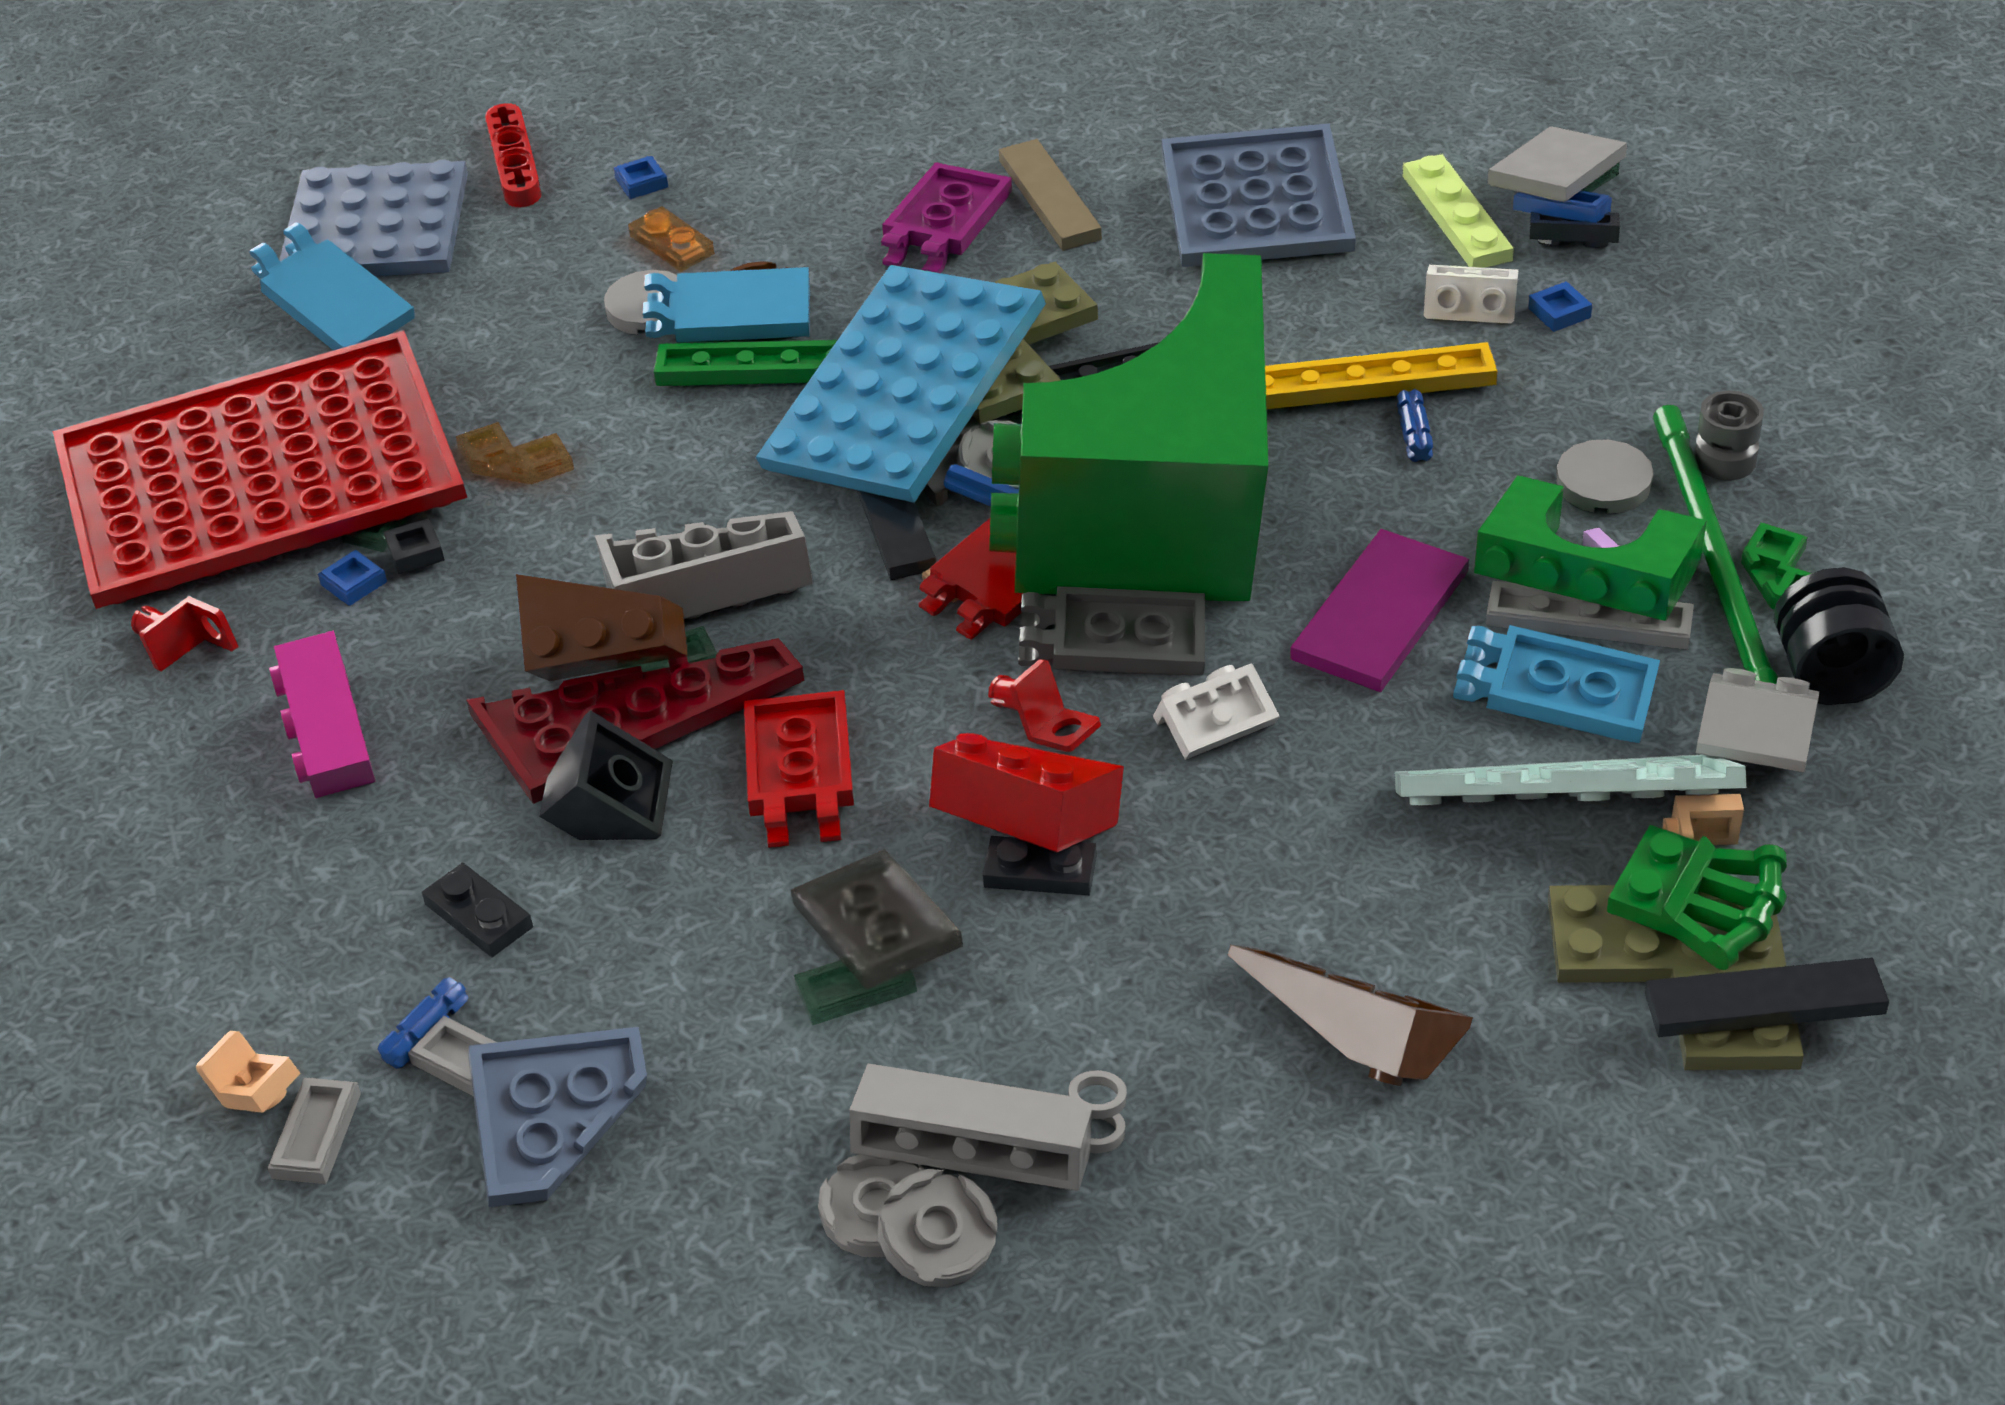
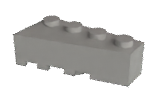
[595,511,813,619]

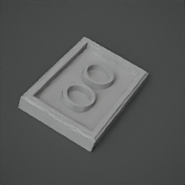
[1488,126,1627,202]

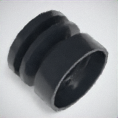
[1773,567,1904,705]

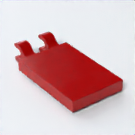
[919,518,1042,640]
[744,690,854,848]

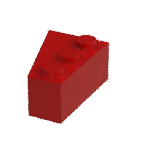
[929,733,1124,852]

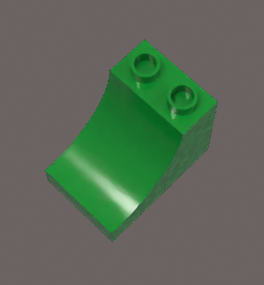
[989,253,1268,601]

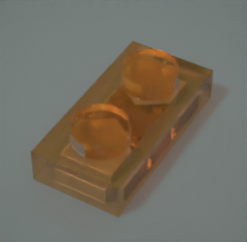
[628,206,715,272]

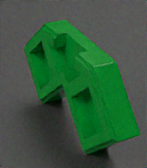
[1741,522,1811,609]

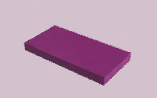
[1290,529,1469,693]

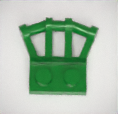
[1607,825,1787,970]

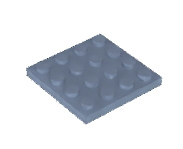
[1161,123,1356,267]
[280,160,468,276]

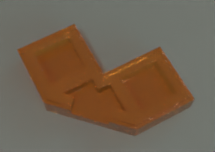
[455,422,574,484]

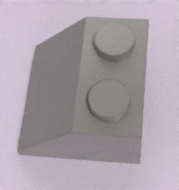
[1696,668,1819,772]

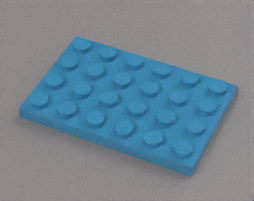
[756,265,1046,502]

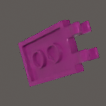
[881,162,1012,273]

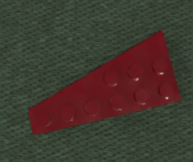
[466,638,805,804]

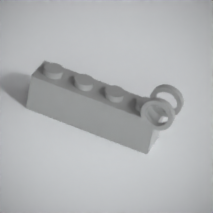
[849,1063,1127,1191]

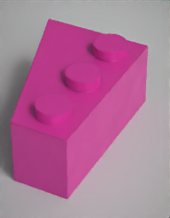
[269,630,376,798]

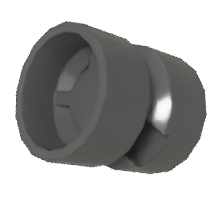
[1695,390,1764,481]

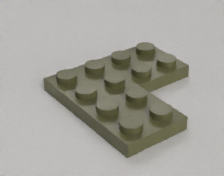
[972,261,1098,424]
[1548,885,1804,1070]

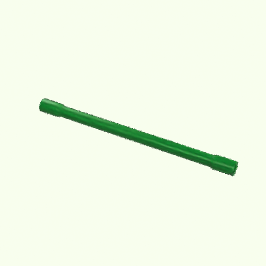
[1653,405,1778,684]

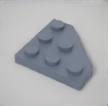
[468,1027,647,1207]

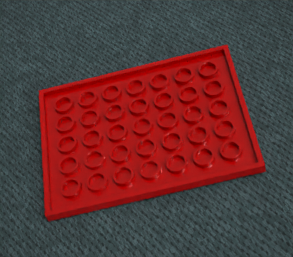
[53,330,468,609]

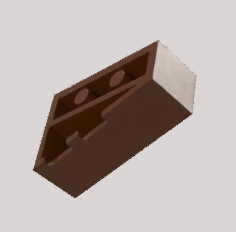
[516,574,688,681]

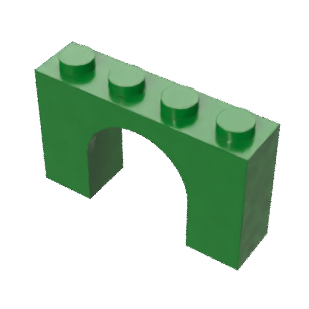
[1474,475,1707,621]

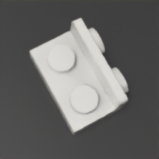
[1424,265,1518,324]
[1153,663,1280,760]

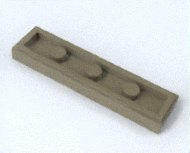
[999,139,1102,251]

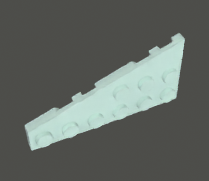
[1395,754,1747,805]

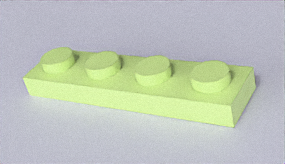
[1403,154,1514,268]

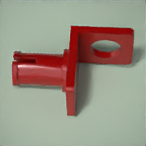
[131,596,239,671]
[988,659,1101,752]

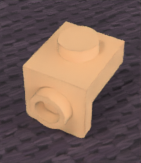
[1662,794,1744,845]
[196,1031,301,1113]

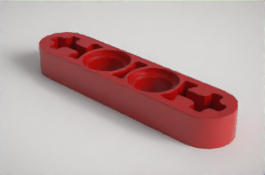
[485,103,542,208]

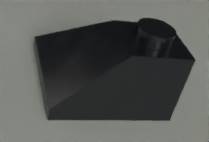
[539,710,673,840]

